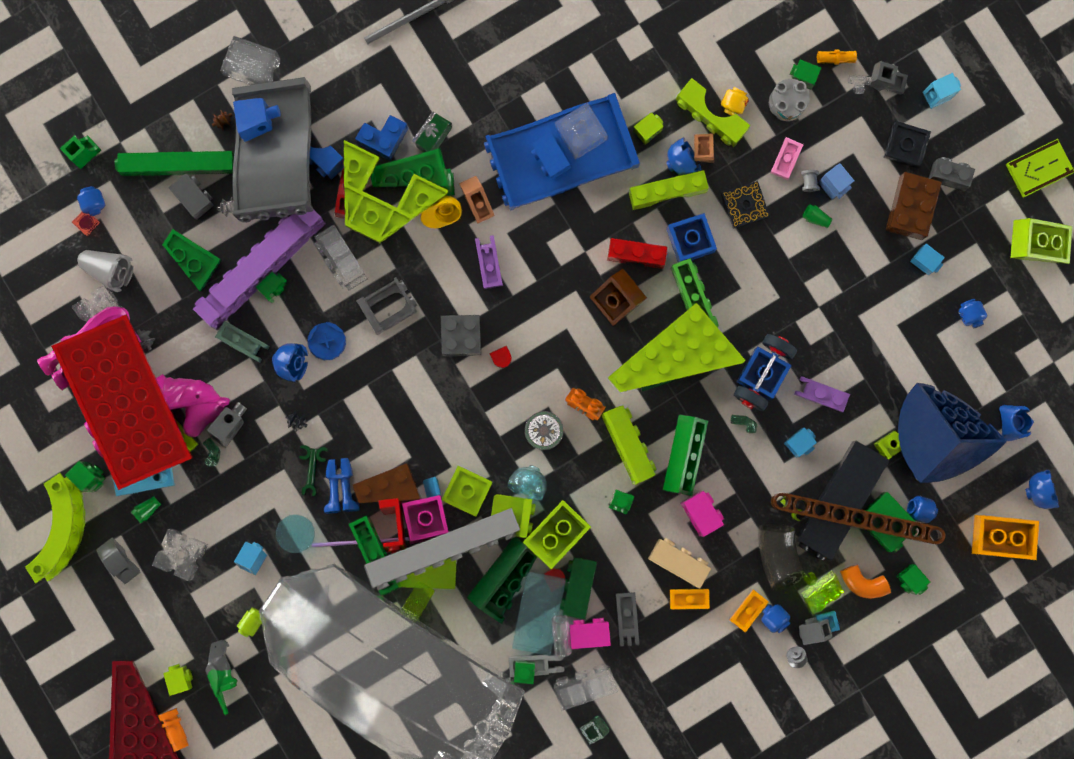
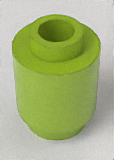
[237,607,265,638]

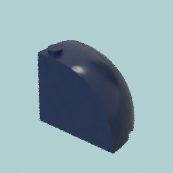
[898,383,1006,483]

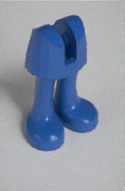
[324,458,360,514]

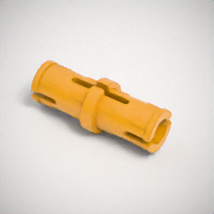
[817,49,857,65]

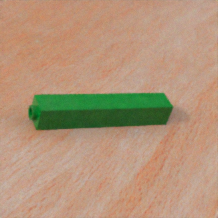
[115,151,234,176]

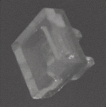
[848,75,871,94]

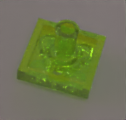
[801,570,844,615]

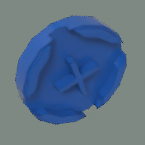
[308,322,346,361]

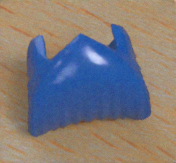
[999,405,1034,441]

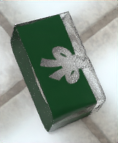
[412,111,452,152]

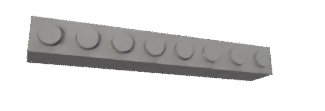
[364,508,520,590]

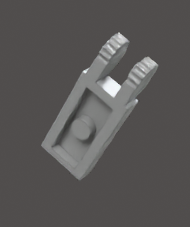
[509,654,564,677]

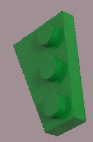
[162,229,222,292]

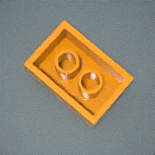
[971,515,1039,560]

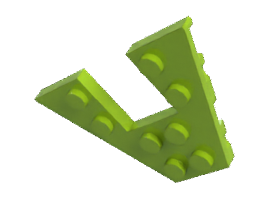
[344,140,448,243]

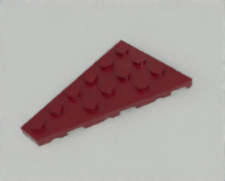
[109,661,179,759]

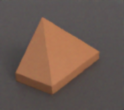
[694,134,714,163]

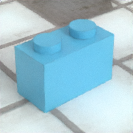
[923,73,961,109]

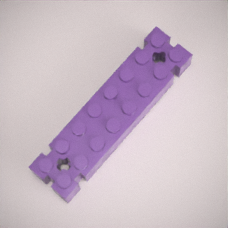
[193,209,325,330]

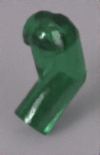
[731,415,758,433]
[203,438,221,467]

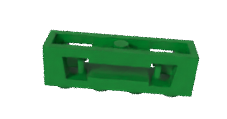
[349,516,401,596]

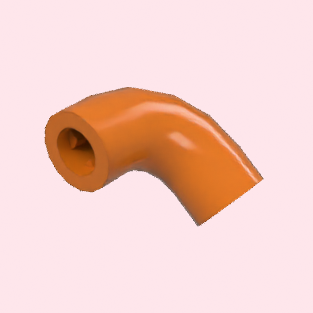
[840,564,891,599]

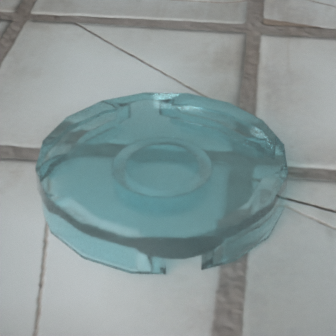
[276,515,315,553]

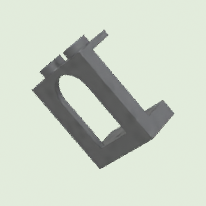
[356,277,418,335]

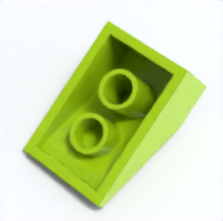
[1011,218,1073,264]
[523,500,591,569]

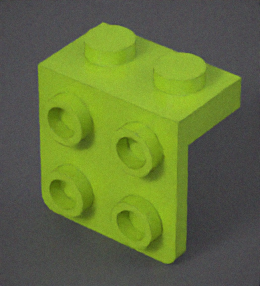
[491,494,536,538]

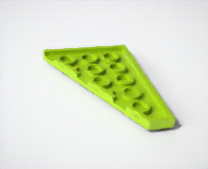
[608,303,746,393]

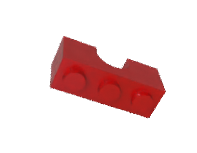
[607,238,668,269]

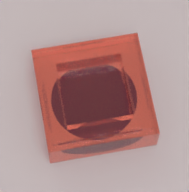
[72,212,100,236]

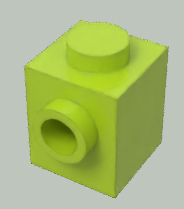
[163,664,193,696]

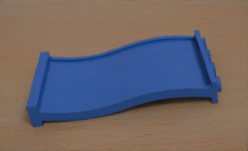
[484,93,640,211]

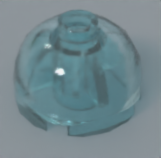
[507,465,547,501]

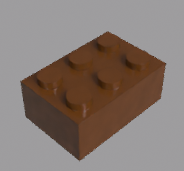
[886,172,942,240]

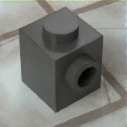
[799,617,833,645]

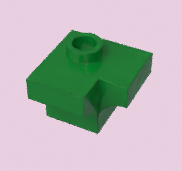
[60,135,102,169]

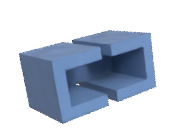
[818,163,854,200]

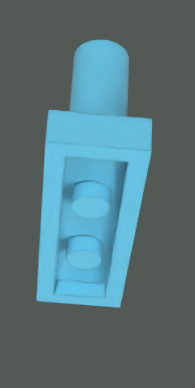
[113,467,175,496]

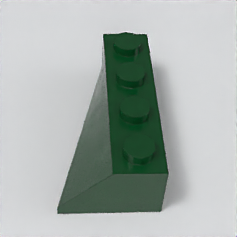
[467,537,537,624]

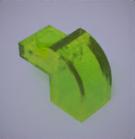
[399,581,436,624]

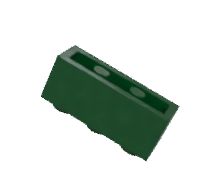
[559,557,597,620]

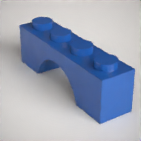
[309,146,344,180]

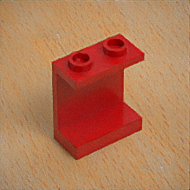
[379,498,407,554]

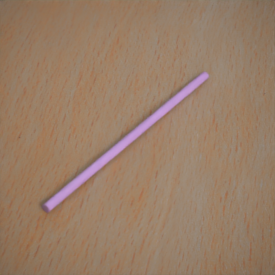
[312,537,409,547]

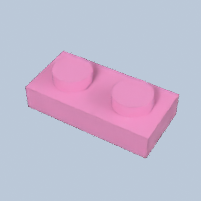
[770,137,803,180]

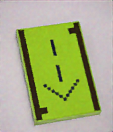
[1006,139,1074,198]

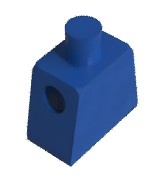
[233,98,281,142]

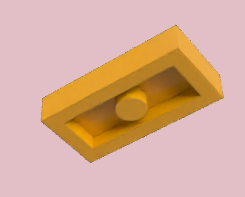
[670,589,710,609]
[729,589,769,632]

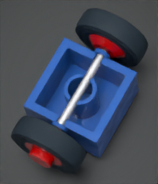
[734,334,797,411]

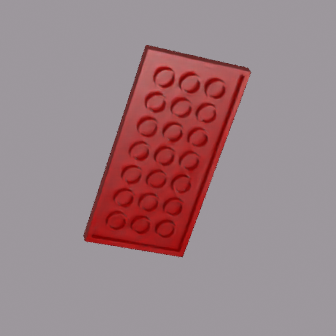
[51,314,192,490]

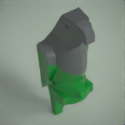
[205,640,237,715]

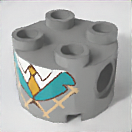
[768,79,810,121]

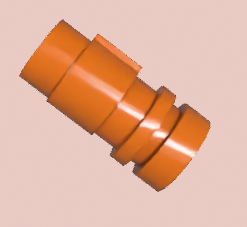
[158,708,189,752]

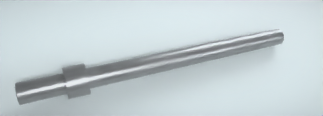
[364,0,453,45]

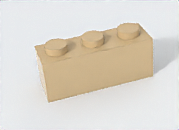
[648,538,711,589]

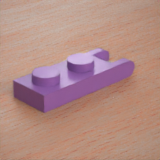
[475,235,503,289]
[794,376,850,412]

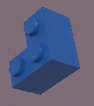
[355,115,408,162]

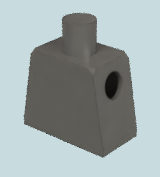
[207,402,247,448]

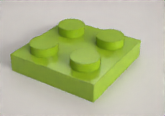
[442,466,493,517]

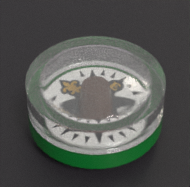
[525,411,563,450]

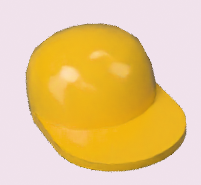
[420,195,462,228]

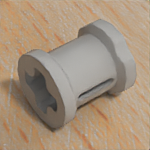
[801,170,820,192]

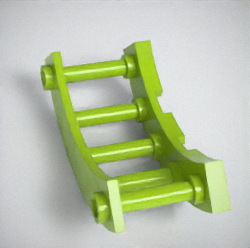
[25,473,85,583]

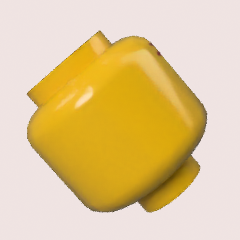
[721,87,749,116]

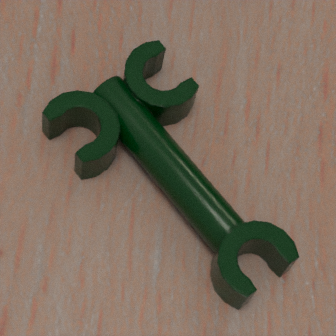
[299,445,328,496]

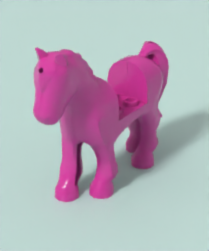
[37,306,230,457]

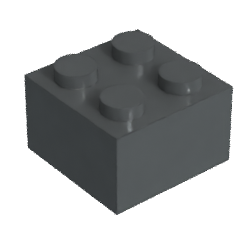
[441,315,481,357]

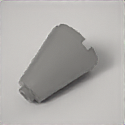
[77,250,134,292]

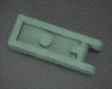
[215,321,270,363]

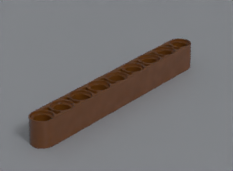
[771,493,945,544]

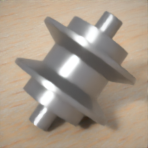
[787,646,808,668]

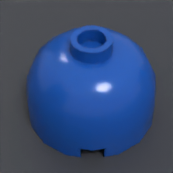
[666,137,701,176]
[272,343,308,382]
[1025,470,1059,509]

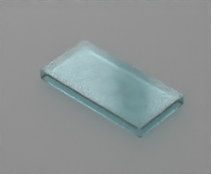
[512,571,566,655]

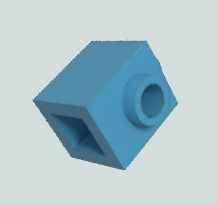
[910,244,945,275]
[784,428,817,458]
[234,542,267,576]

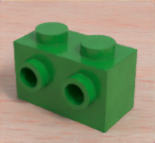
[65,461,106,492]

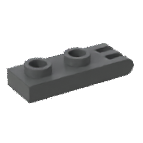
[616,592,639,647]

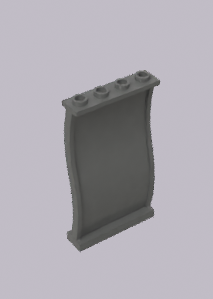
[232,77,313,223]

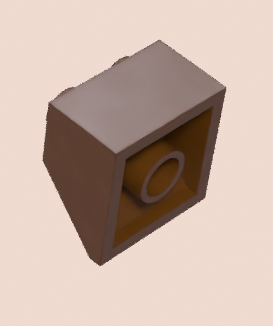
[590,269,647,326]

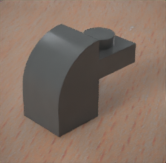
[870,61,908,95]
[97,537,140,584]

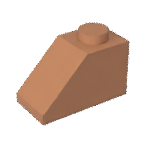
[459,176,495,224]

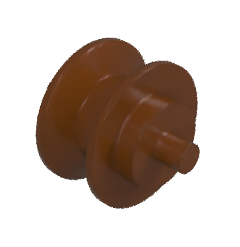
[211,110,233,130]

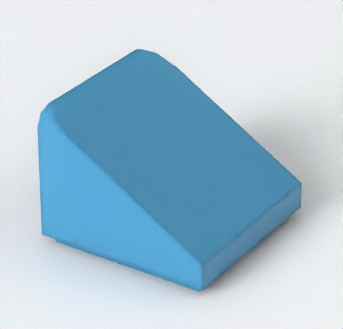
[423,477,441,498]

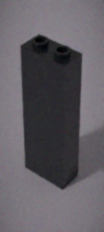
[795,440,890,561]

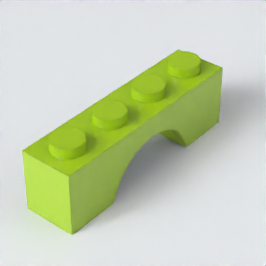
[676,78,750,147]
[629,170,709,210]

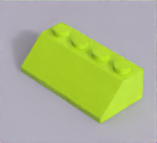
[601,405,657,485]

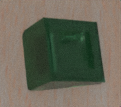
[580,715,610,745]

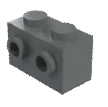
[929,157,975,191]
[169,173,214,220]

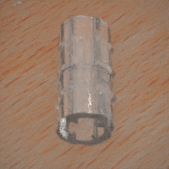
[551,615,572,657]

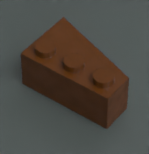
[352,463,422,503]

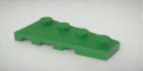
[370,148,450,187]

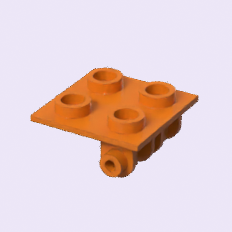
[565,388,605,421]

